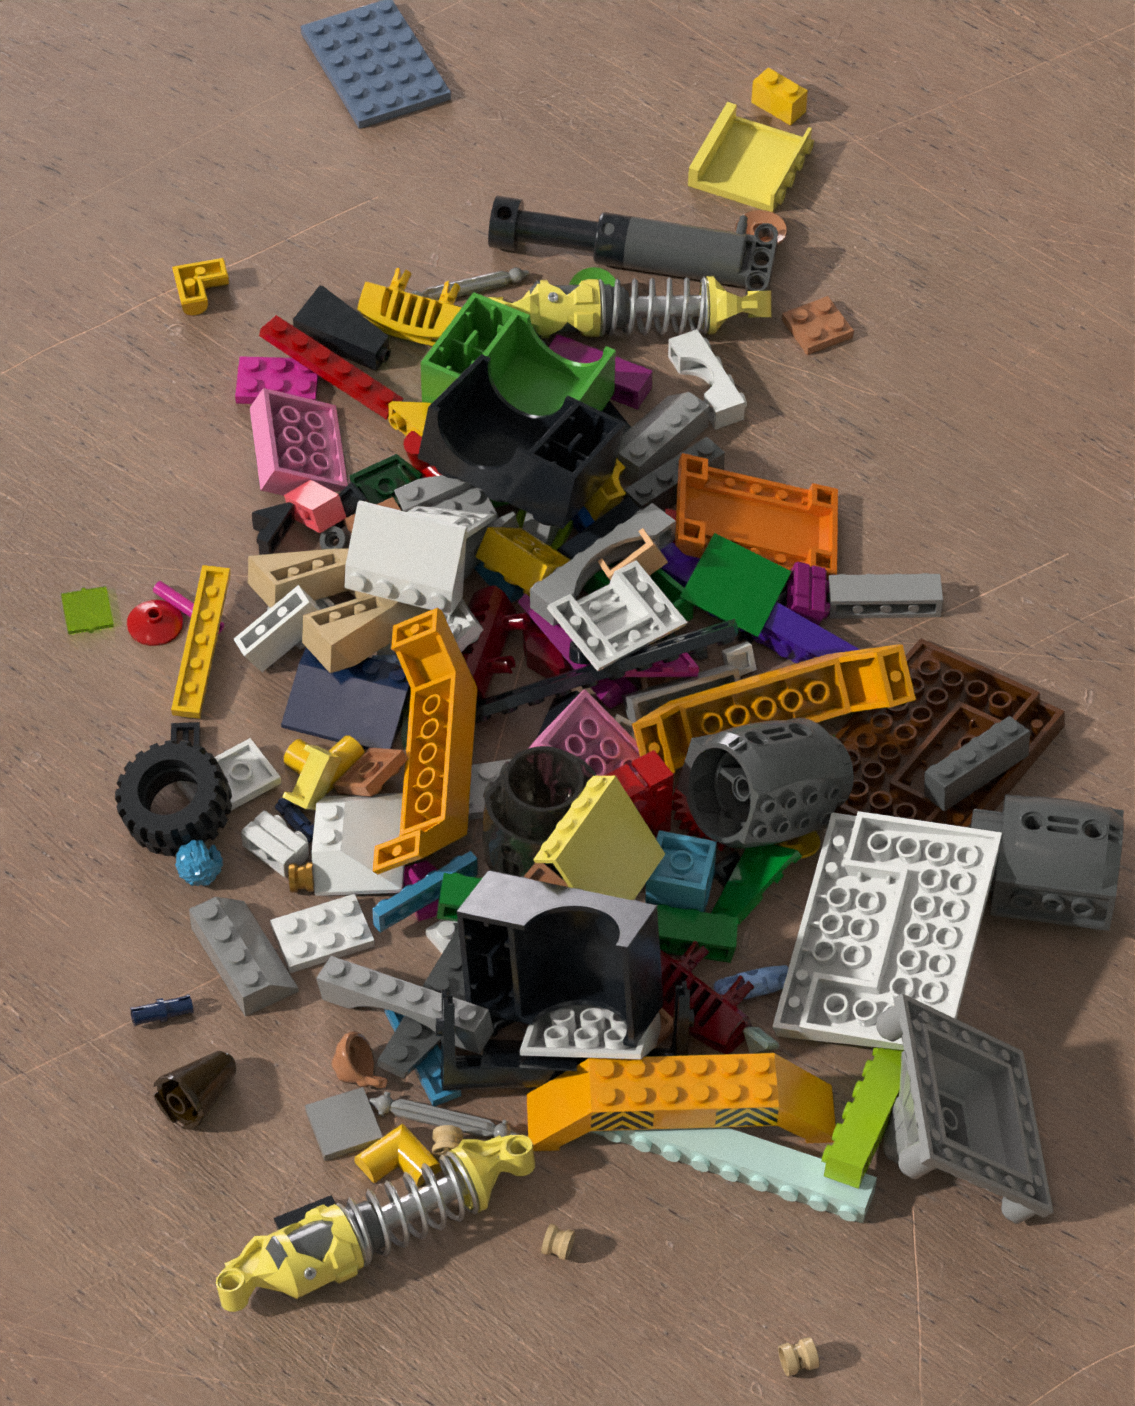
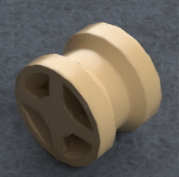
[432,1125,463,1160]
[541,1224,575,1261]

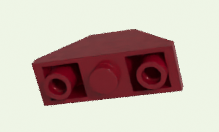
[522,618,570,678]

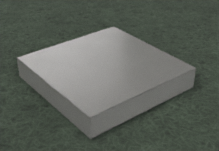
[305,1087,383,1161]

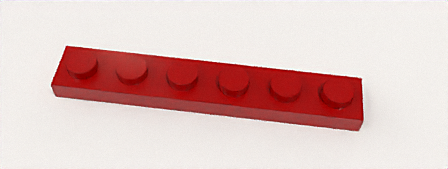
[259,315,404,420]

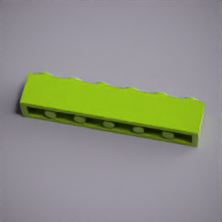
[821,1047,904,1189]

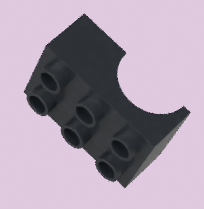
[418,354,626,529]
[457,871,664,1048]

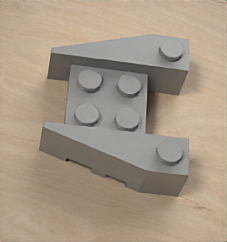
[394,475,519,579]

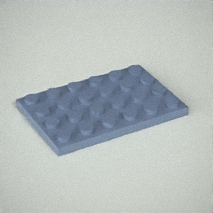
[300,0,451,129]

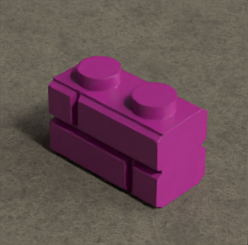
[787,562,830,626]

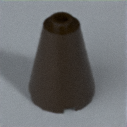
[153,1051,236,1130]

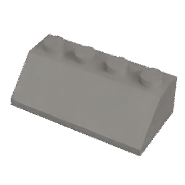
[617,392,710,484]
[622,664,741,722]
[189,897,299,1017]

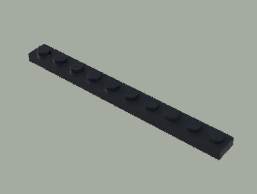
[475,618,738,723]

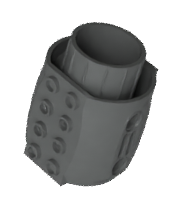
[677,718,854,849]
[970,794,1124,931]

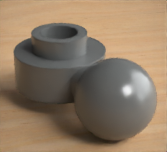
[319,526,349,550]

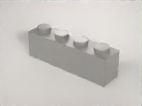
[827,573,943,619]

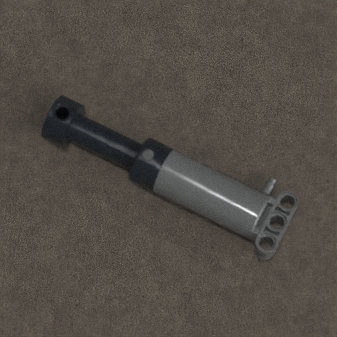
[488,195,778,295]

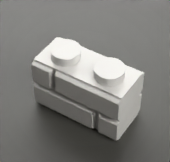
[241,811,309,878]

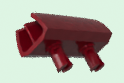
[461,586,531,701]
[660,941,754,1054]

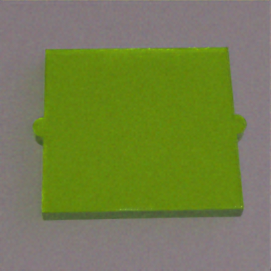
[61,586,114,635]

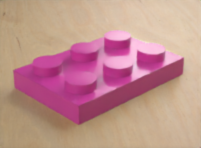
[235,356,319,404]

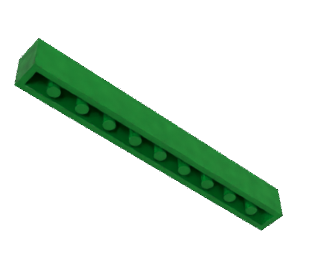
[437,873,738,963]

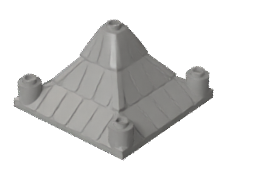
[876,993,1053,1224]

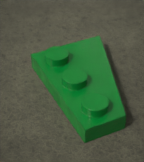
[711,845,802,925]

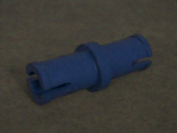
[130,994,194,1027]

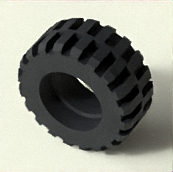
[115,740,232,856]

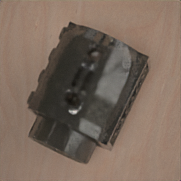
[482,746,597,879]

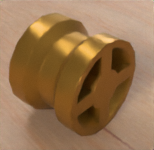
[288,862,315,893]

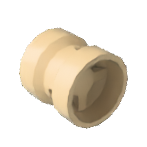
[778,1337,819,1377]

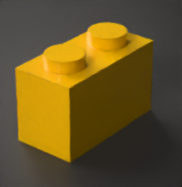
[751,67,808,126]

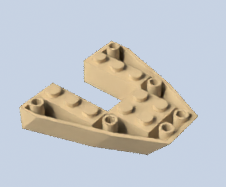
[248,549,430,673]

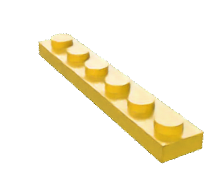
[171,565,231,719]

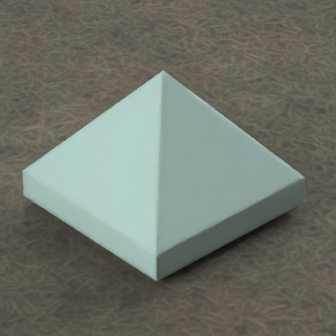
[743,1027,780,1054]

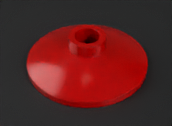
[127,600,183,646]

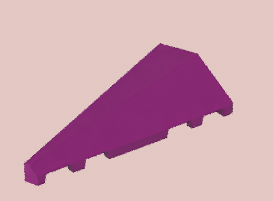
[518,593,638,709]

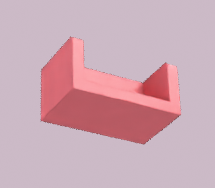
[284,480,346,533]

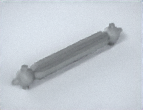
[411,268,529,300]
[369,1092,518,1138]

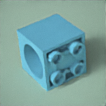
[645,830,717,912]

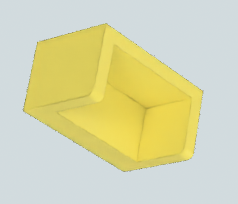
[282,744,342,810]

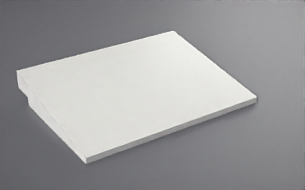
[772,811,1002,1050]

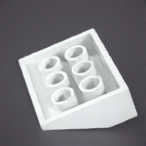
[345,501,467,615]
[520,1005,661,1059]

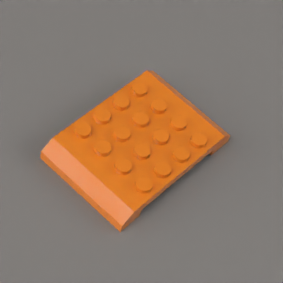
[675,453,838,580]

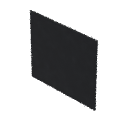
[480,1039,578,1071]

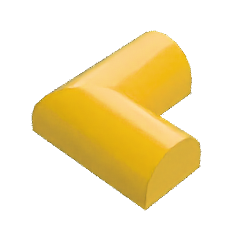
[172,258,229,316]
[284,735,365,794]
[355,1123,442,1187]

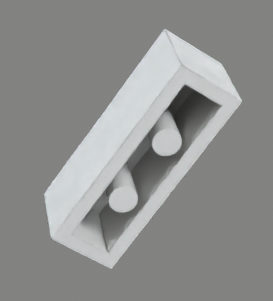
[234,585,321,672]

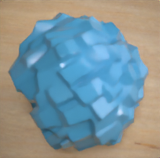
[175,840,223,886]

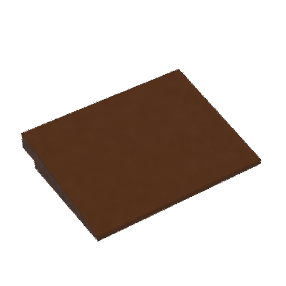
[834,638,1065,828]

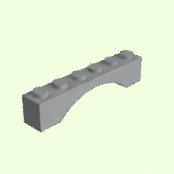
[530,503,676,626]
[316,956,494,1054]

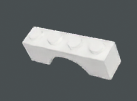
[668,329,747,430]

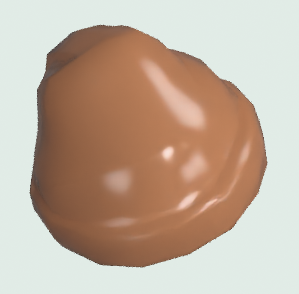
[331,1031,387,1089]

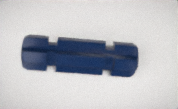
[275,798,314,844]

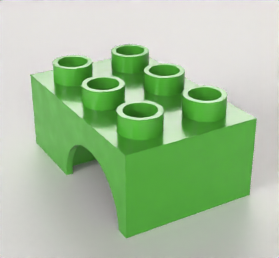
[421,292,616,416]

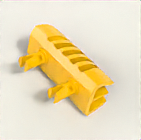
[357,268,462,346]

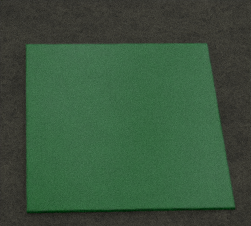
[680,533,791,637]

